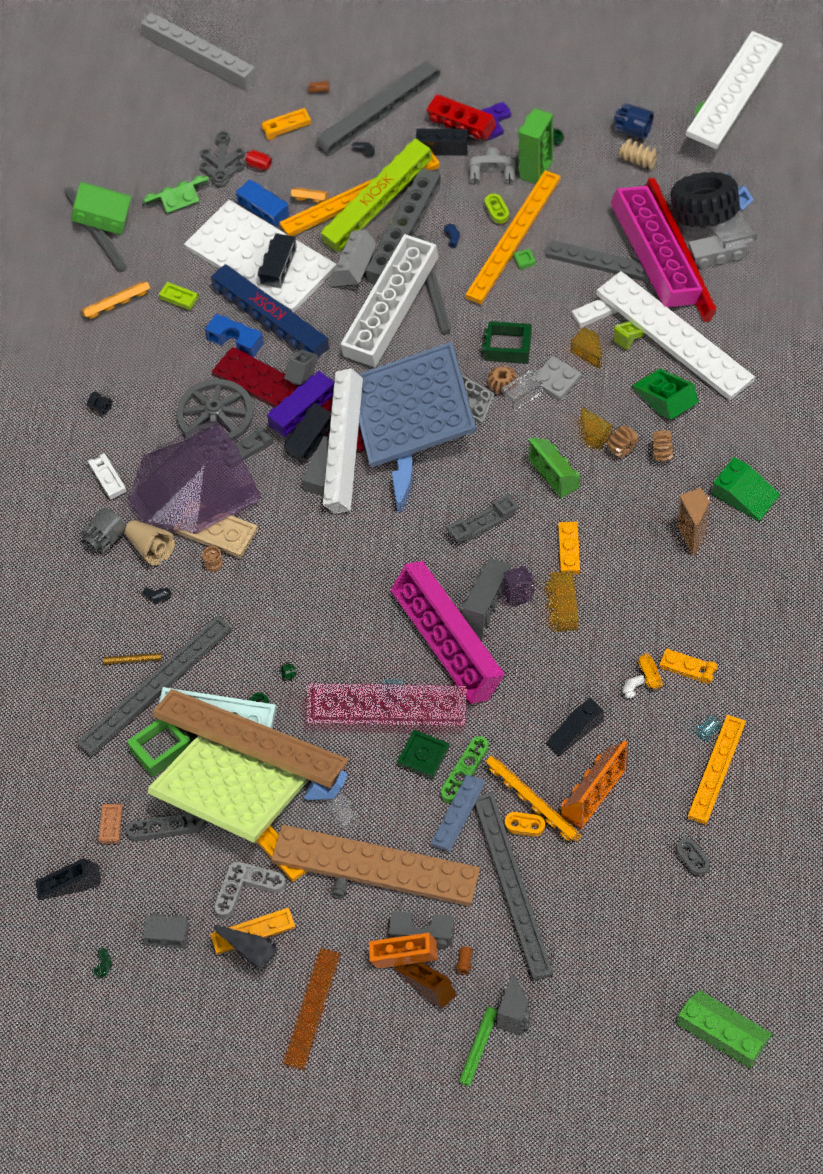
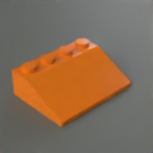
[560,740,628,830]

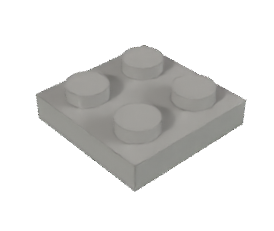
[531,356,582,401]

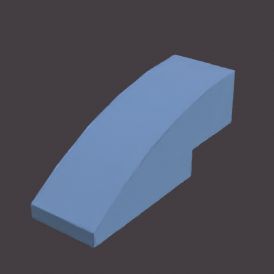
[392,454,413,512]

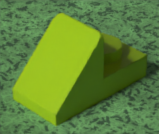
[614,321,645,350]

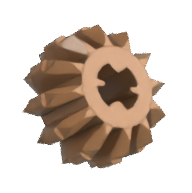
[487,365,518,396]
[607,425,638,458]
[653,430,673,462]

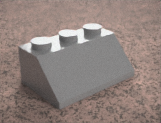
[329,230,376,287]

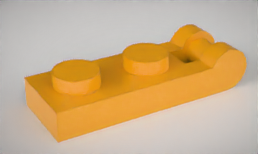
[261,108,311,140]
[659,649,718,684]

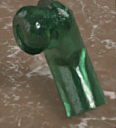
[93,948,113,978]

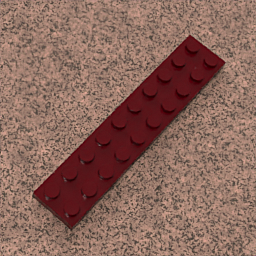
[211,346,366,454]

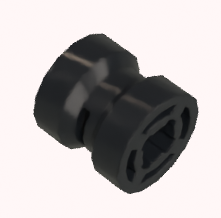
[87,391,112,415]

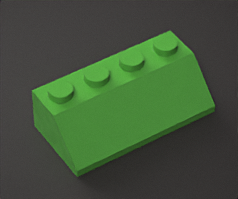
[677,990,773,1069]

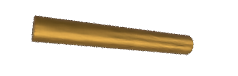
[103,653,162,665]

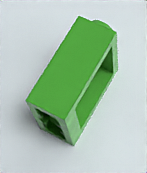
[127,719,190,778]

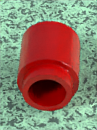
[245,149,272,171]

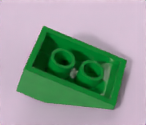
[632,368,699,420]
[712,457,780,522]

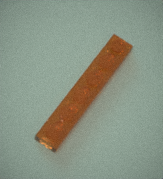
[284,948,341,1071]

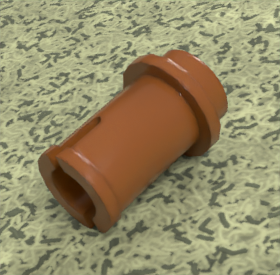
[308,80,330,93]
[455,946,473,975]

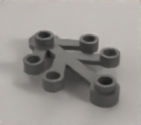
[199,130,245,186]

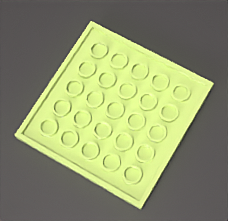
[148,735,309,843]

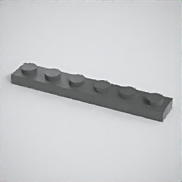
[546,240,649,282]

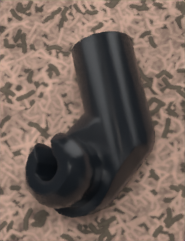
[352,142,375,157]
[142,587,172,603]

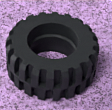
[670,171,740,227]

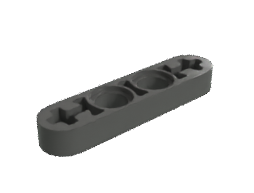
[126,813,205,842]

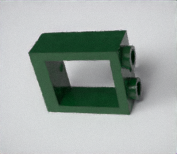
[482,321,532,364]

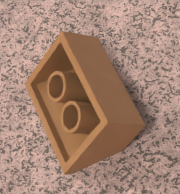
[678,488,711,556]

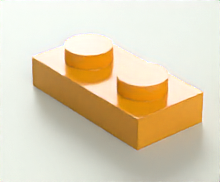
[291,188,329,203]

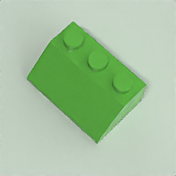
[71,182,131,235]
[529,438,580,498]

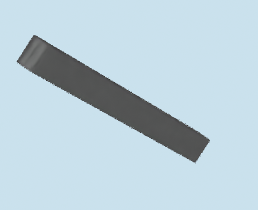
[316,61,441,155]

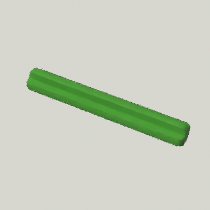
[459,1007,497,1086]

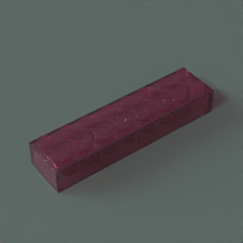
[307,682,467,726]

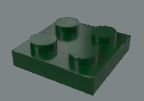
[397,729,450,779]

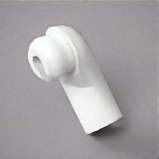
[622,674,646,699]

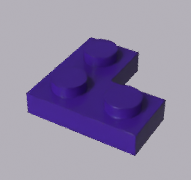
[481,101,511,141]

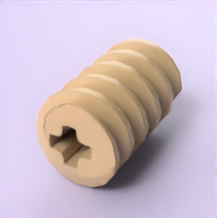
[619,139,657,170]

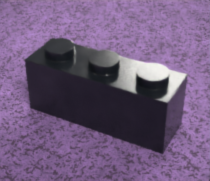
[416,129,468,156]
[258,233,297,289]
[283,403,332,464]

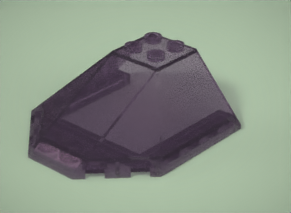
[128,421,262,534]

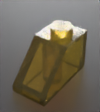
[571,327,602,369]
[580,407,613,451]

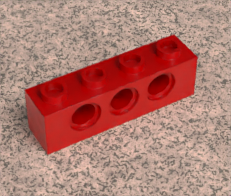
[426,94,497,141]

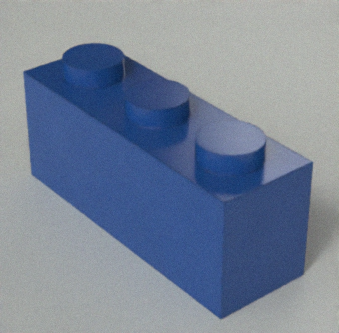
[236,179,290,228]

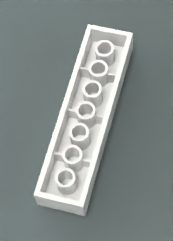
[341,234,438,368]

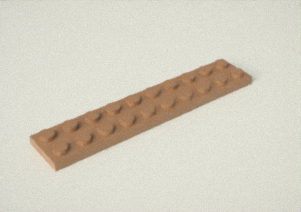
[152,689,349,788]
[272,825,480,907]

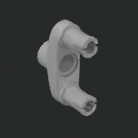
[468,148,517,184]

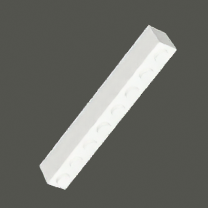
[323,369,363,514]

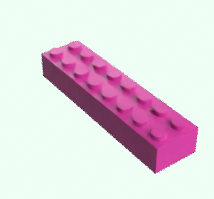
[610,186,703,307]
[390,561,505,704]

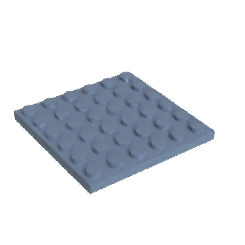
[359,341,477,467]

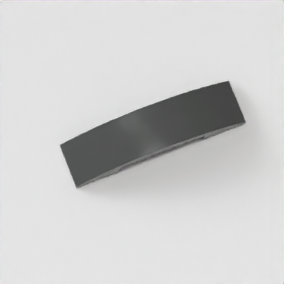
[446,494,519,542]

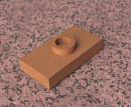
[98,804,123,844]

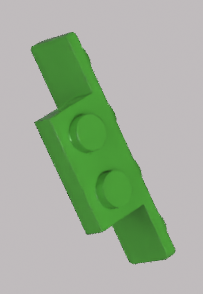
[142,175,209,214]

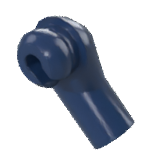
[444,223,460,248]

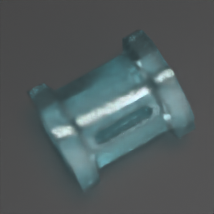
[695,715,722,741]

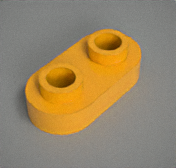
[638,652,663,690]
[505,812,545,837]

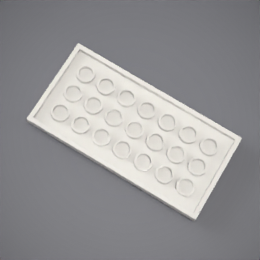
[184,200,337,313]

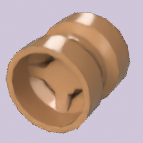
[202,546,223,572]

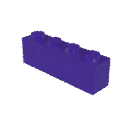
[267,371,335,438]

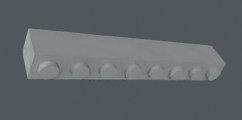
[140,12,257,91]

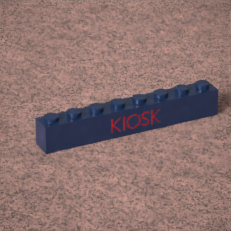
[211,264,329,358]

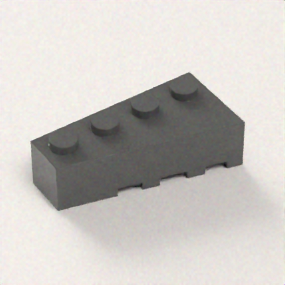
[460,558,511,641]

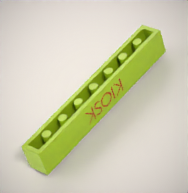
[321,138,433,253]

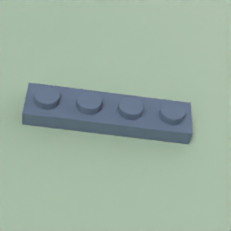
[430,775,485,852]

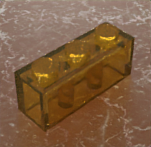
[547,571,579,632]

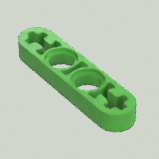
[441,736,489,804]

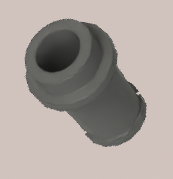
[331,877,349,899]

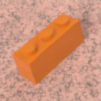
[369,933,437,969]

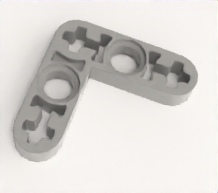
[215,862,286,919]

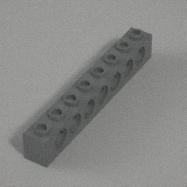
[365,168,441,284]

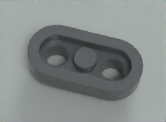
[676,838,710,876]

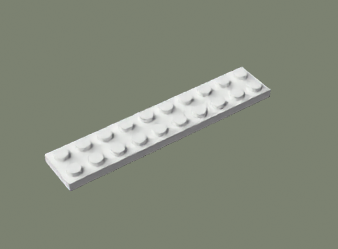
[685,31,783,149]
[596,271,755,401]

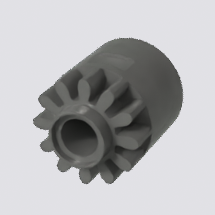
[80,508,126,554]

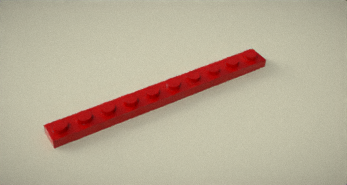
[645,178,717,322]

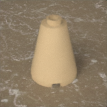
[125,520,175,565]

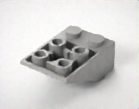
[462,375,494,423]

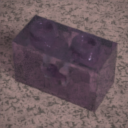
[504,565,535,608]

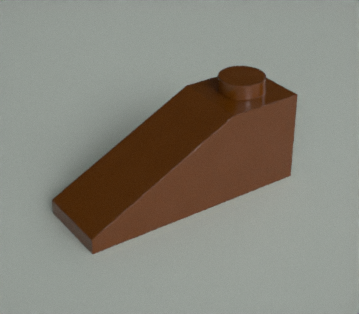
[394,962,457,1009]

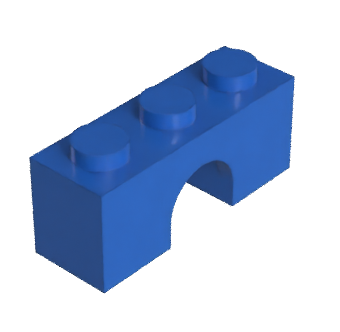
[205,314,264,357]

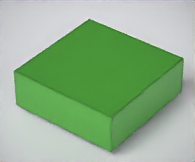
[513,248,536,270]

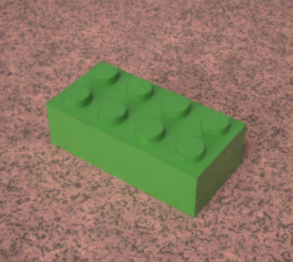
[518,108,553,184]

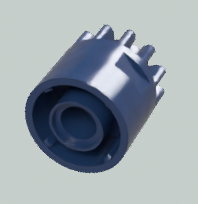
[614,103,654,140]

